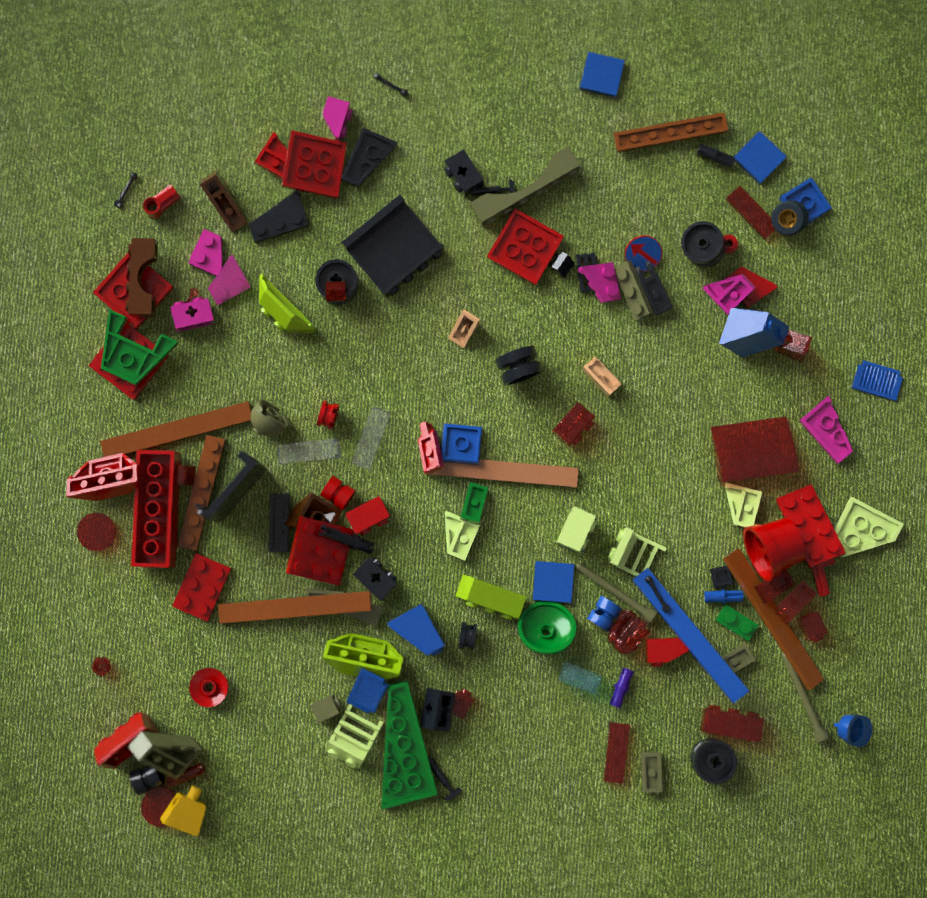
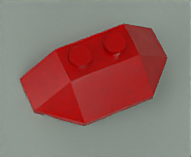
[66,453,139,501]

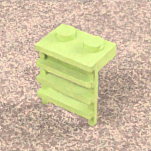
[608,527,667,576]
[325,704,383,769]

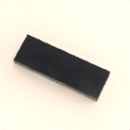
[269,494,290,552]

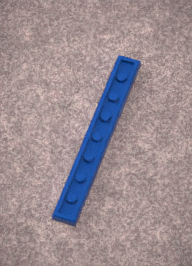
[632,568,749,704]

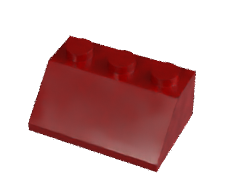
[94,712,160,770]

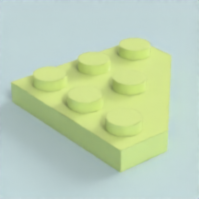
[834,497,904,557]

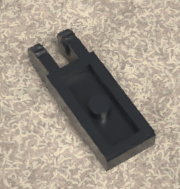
[634,261,673,316]

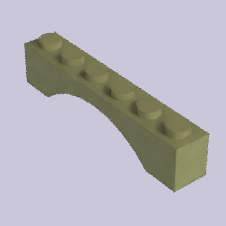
[470,146,580,226]

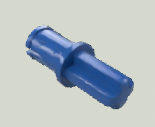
[704,589,744,604]

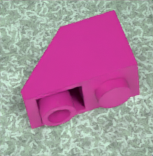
[323,96,353,141]

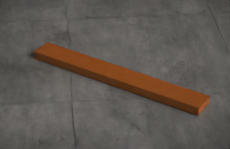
[100,401,251,457]
[723,548,824,690]
[218,591,372,624]

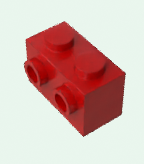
[345,496,391,536]

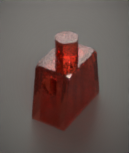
[774,330,812,363]

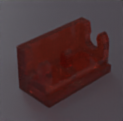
[775,581,817,625]

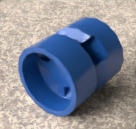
[587,596,622,632]

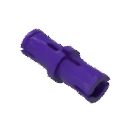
[609,667,634,708]

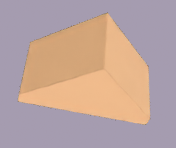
[448,310,480,348]

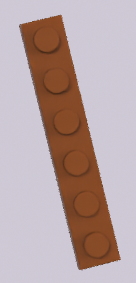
[613,112,728,153]
[178,435,226,551]

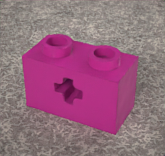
[170,297,214,333]

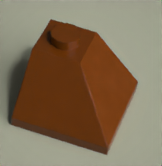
[284,492,342,531]

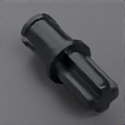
[696,143,735,167]

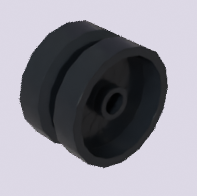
[681,221,726,268]
[315,259,359,305]
[495,345,543,386]
[690,737,737,784]

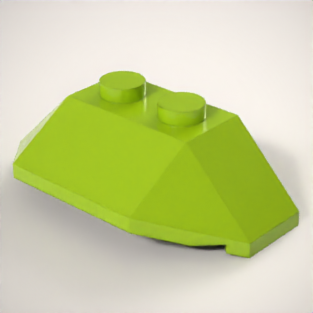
[259,274,317,333]
[323,633,403,680]

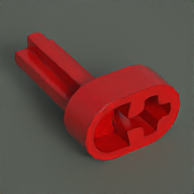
[811,559,836,597]

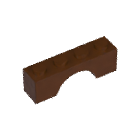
[125,238,158,318]

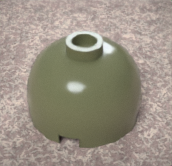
[250,400,289,437]

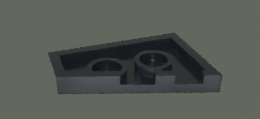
[341,128,398,188]
[249,190,309,244]

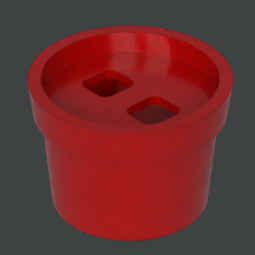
[743,518,806,582]

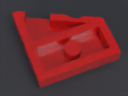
[254,132,287,179]
[725,266,778,309]

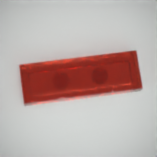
[725,186,775,240]
[603,722,630,783]

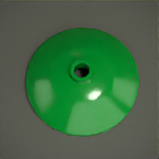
[518,601,576,655]

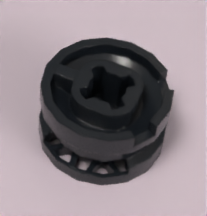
[458,622,477,651]

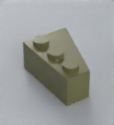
[129,731,202,780]

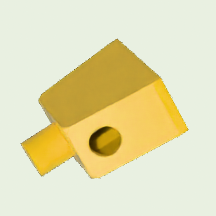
[160,785,206,837]

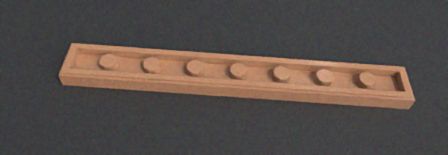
[424,459,578,488]

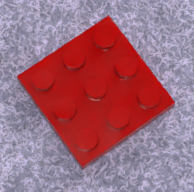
[281,130,347,199]
[487,208,564,286]
[92,253,174,330]
[88,323,170,401]
[285,516,354,586]

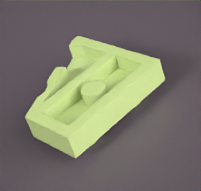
[725,483,762,528]
[445,511,480,561]

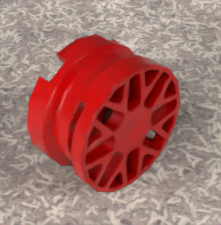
[317,400,340,430]

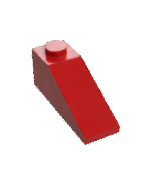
[645,637,706,667]

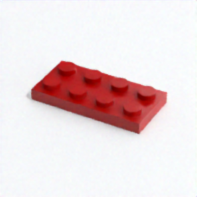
[775,484,846,569]

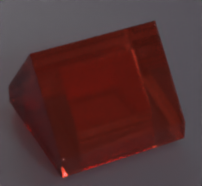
[325,281,346,301]

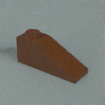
[200,170,248,232]

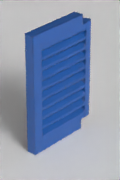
[852,360,903,401]
[346,668,388,713]

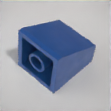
[719,308,789,357]
[387,604,445,656]

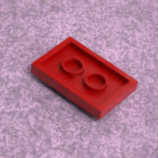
[172,553,232,622]

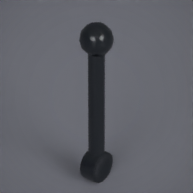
[373,73,408,97]
[114,172,138,208]
[645,576,670,612]

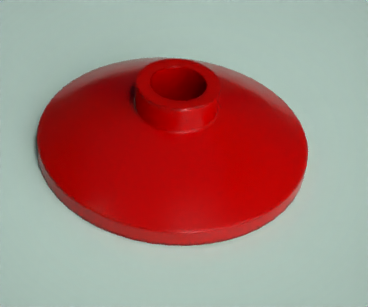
[189,668,228,707]

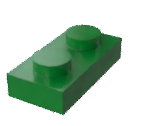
[460,482,488,525]
[715,604,759,641]

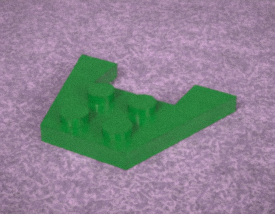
[101,309,179,386]

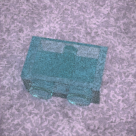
[557,661,602,695]

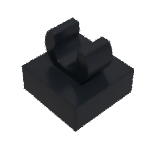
[549,252,575,279]

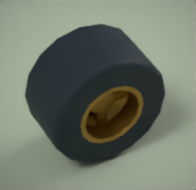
[771,200,809,236]

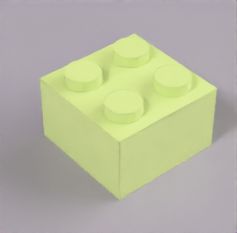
[556,506,597,553]

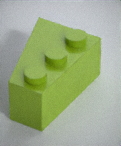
[455,575,526,620]

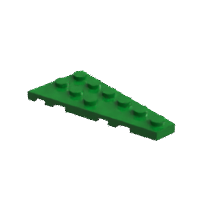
[381,680,438,810]

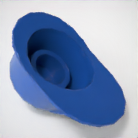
[834,714,872,747]

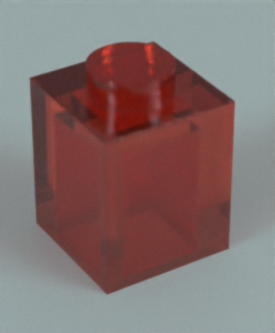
[797,611,828,642]

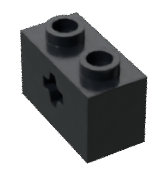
[444,149,484,197]
[353,557,397,601]
[420,688,456,732]

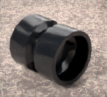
[129,765,165,795]

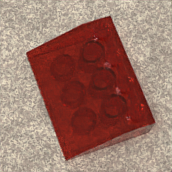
[710,416,799,484]

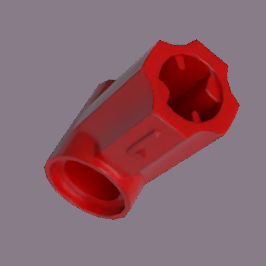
[143,184,181,219]

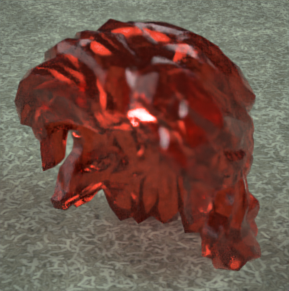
[608,609,650,655]

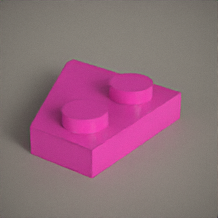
[188,229,223,276]
[208,255,251,305]
[578,262,621,303]
[703,274,756,314]

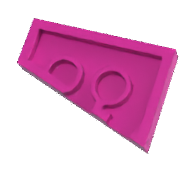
[799,396,853,464]

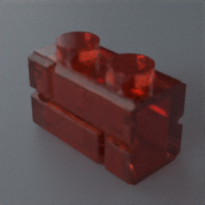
[552,402,595,447]

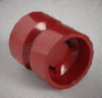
[320,475,356,511]

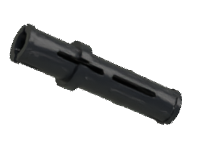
[319,524,374,554]

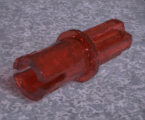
[166,762,206,787]

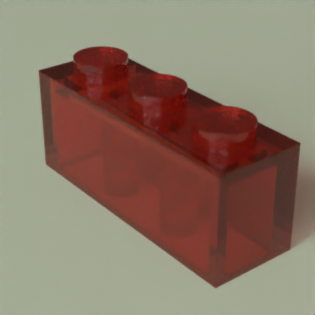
[699,704,764,742]

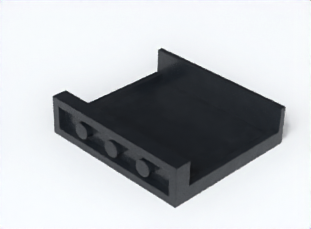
[341,194,444,297]
[195,450,267,522]

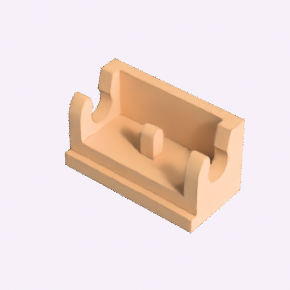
[582,356,622,397]

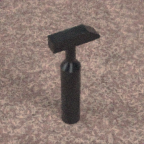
[471,178,515,196]
[429,757,461,800]

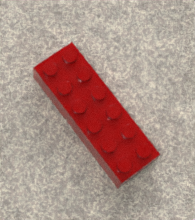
[131,450,181,568]

